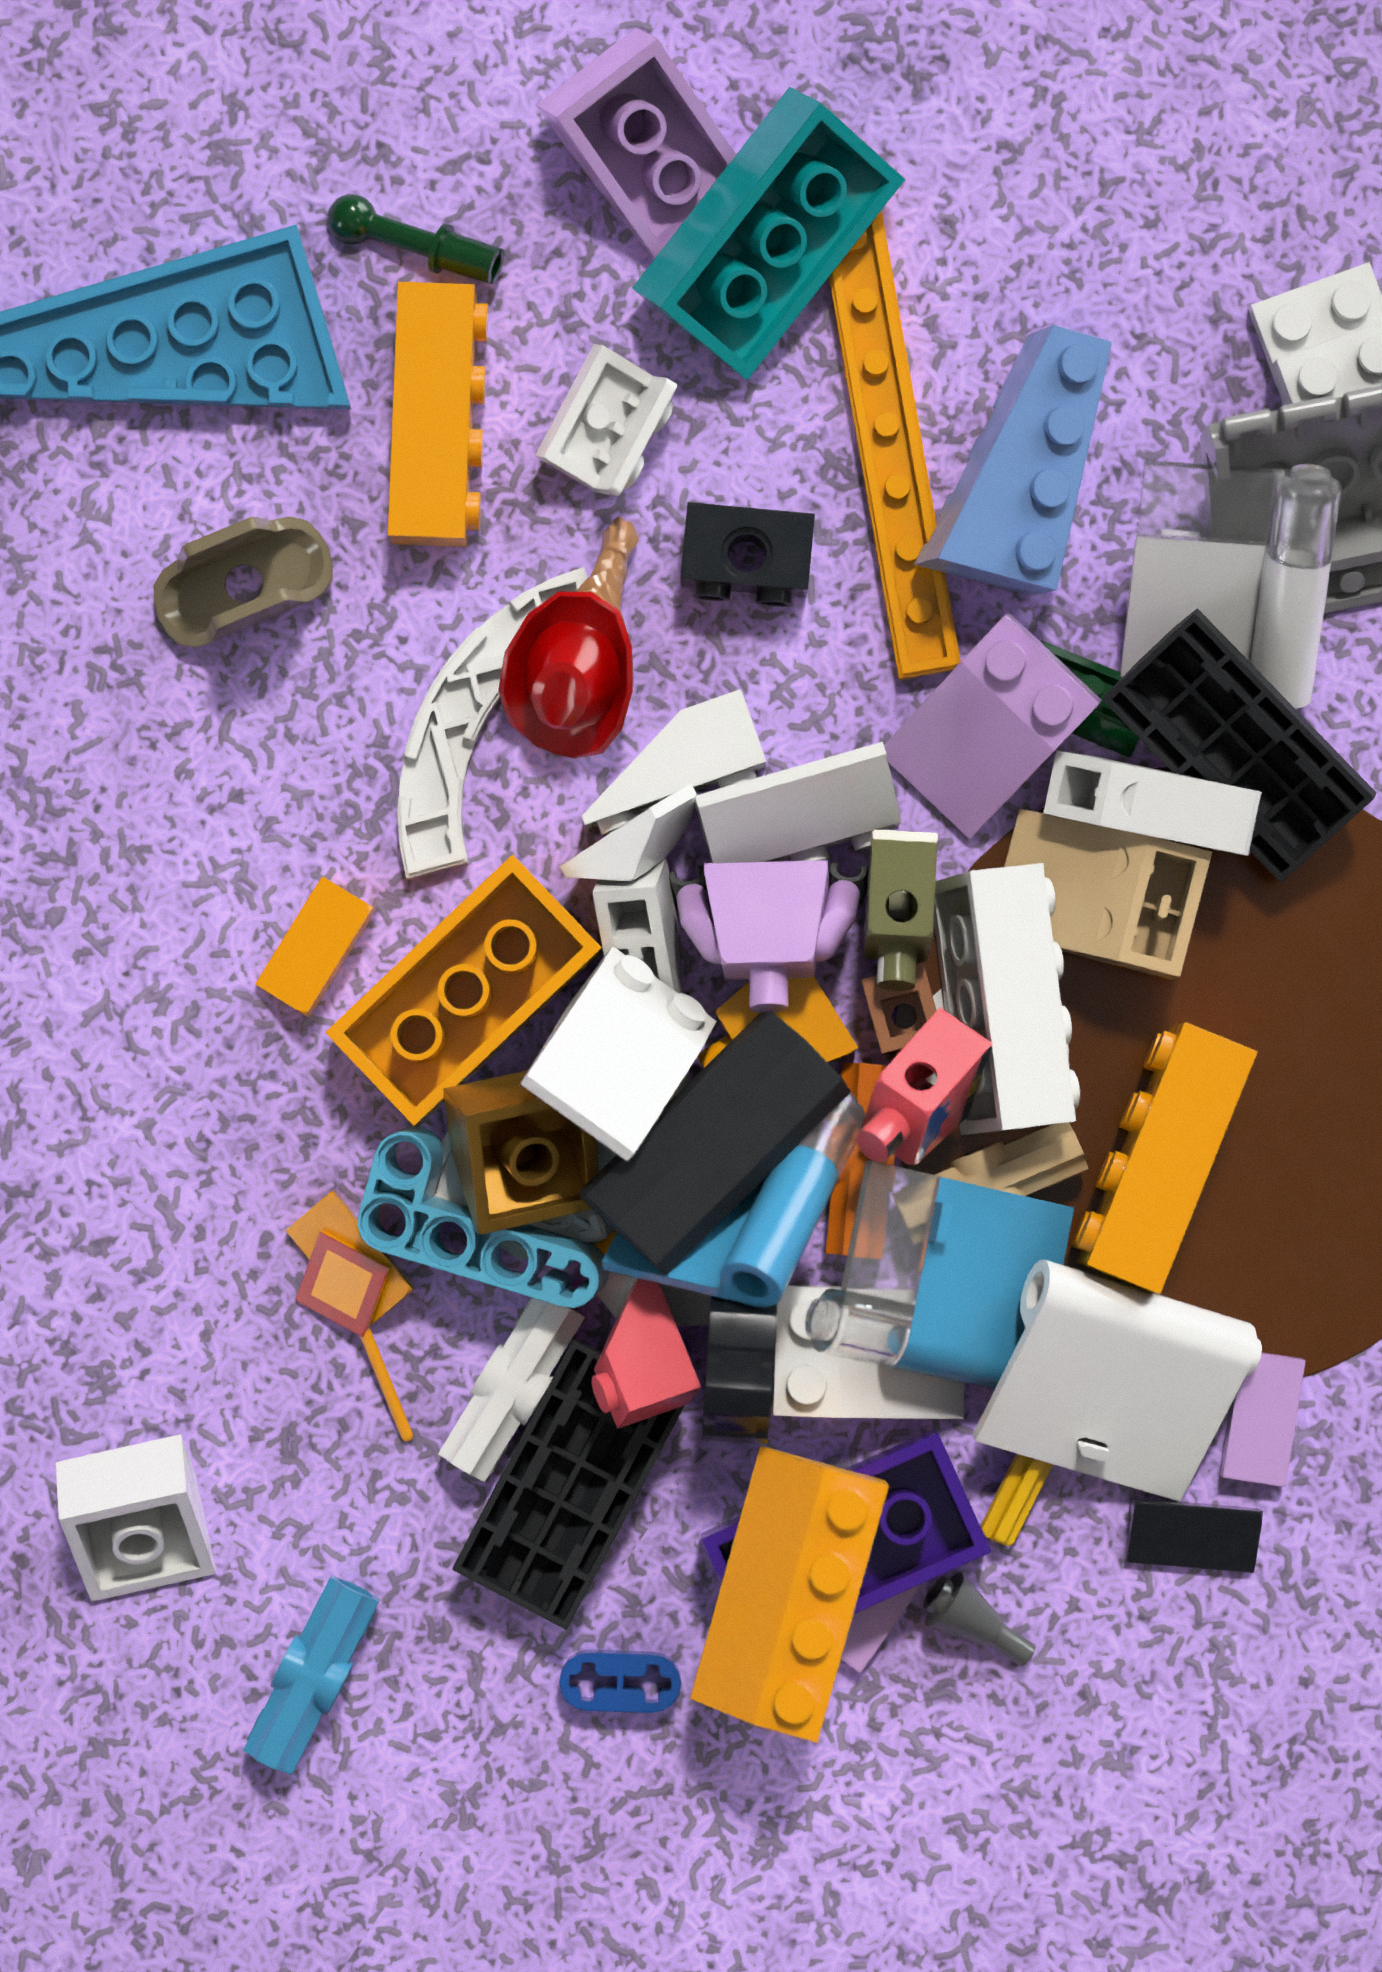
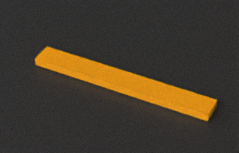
[828,210,961,681]

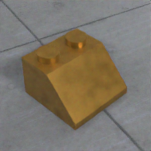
[443,1070,599,1235]

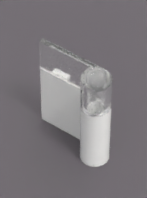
[1120,460,1342,709]

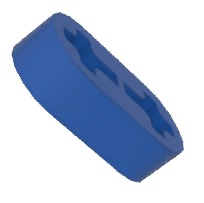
[559,1650,681,1713]

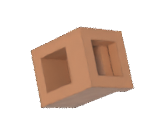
[861,962,937,1056]

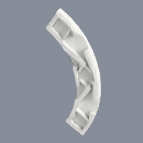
[397,567,587,880]

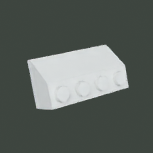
[934,863,1080,1135]

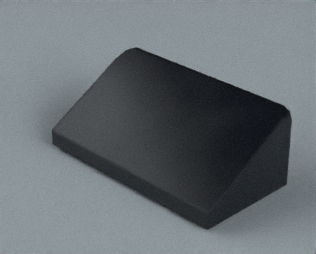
[1126,1498,1263,1573]

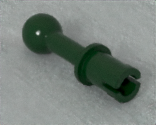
[327,194,505,284]

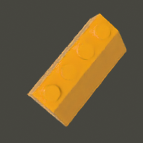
[690,1445,889,1743]

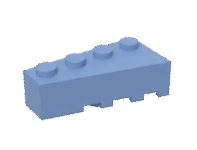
[914,325,1112,596]

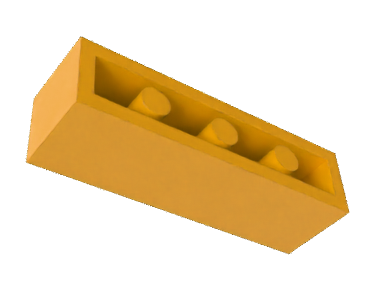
[388,281,489,547]

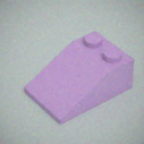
[536,27,736,260]
[884,613,1102,839]

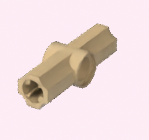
[889,1122,1089,1244]

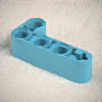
[357,1126,609,1308]

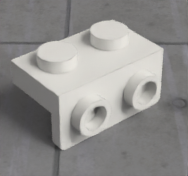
[535,344,677,496]

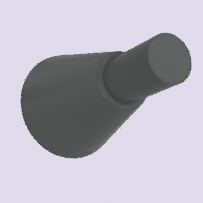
[922,1572,1036,1666]

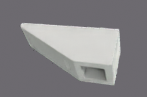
[582,689,766,836]
[1044,750,1261,855]

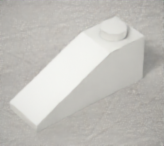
[593,857,683,993]

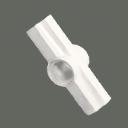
[438,1297,585,1482]

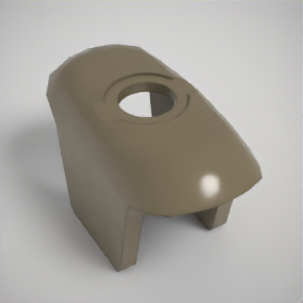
[154,516,333,647]

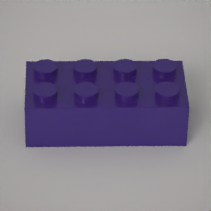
[701,1429,992,1614]

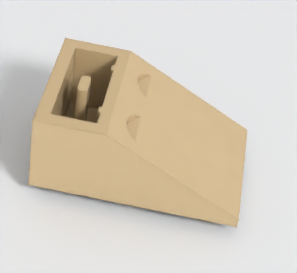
[1004,808,1212,980]

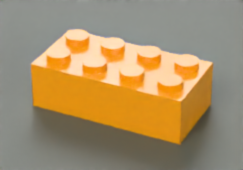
[325,854,603,1127]
[1071,1022,1258,1294]

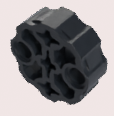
[702,1295,777,1444]

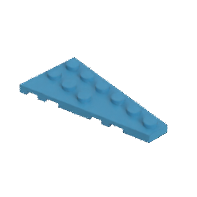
[0,224,352,410]

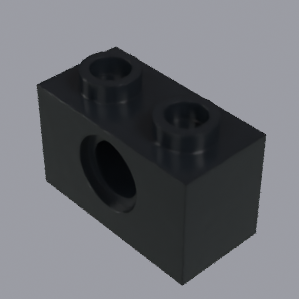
[680,502,815,607]

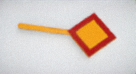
[295,1230,413,1442]

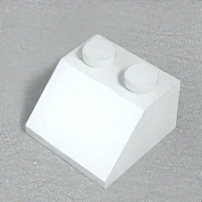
[55,1434,216,1602]

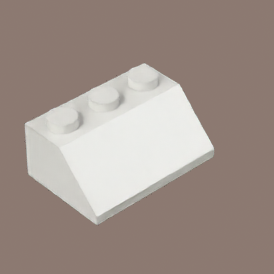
[695,742,901,863]

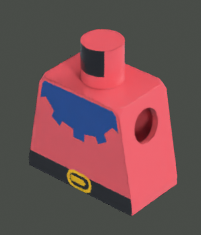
[856,1008,992,1165]

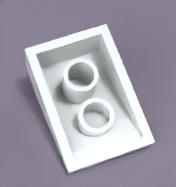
[521,946,716,1161]
[772,1284,965,1419]

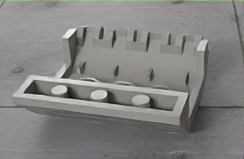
[1200,385,1382,614]

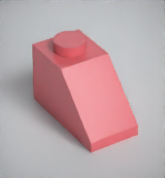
[592,1278,701,1429]

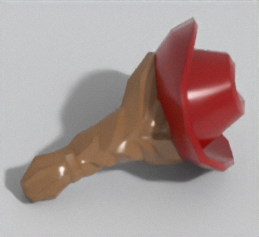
[498,516,639,759]

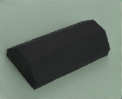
[1102,608,1377,883]
[578,1011,851,1276]
[452,1339,684,1630]

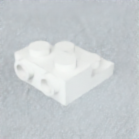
[1248,262,1382,405]

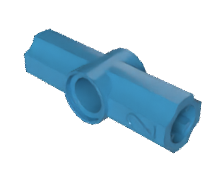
[243,1575,380,1775]

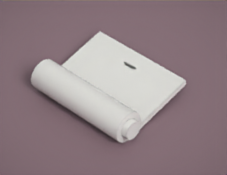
[972,1260,1262,1502]

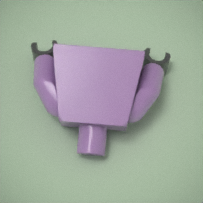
[669,860,868,1013]

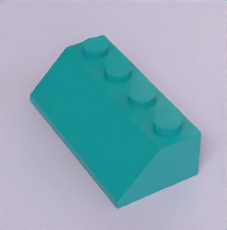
[632,87,906,380]

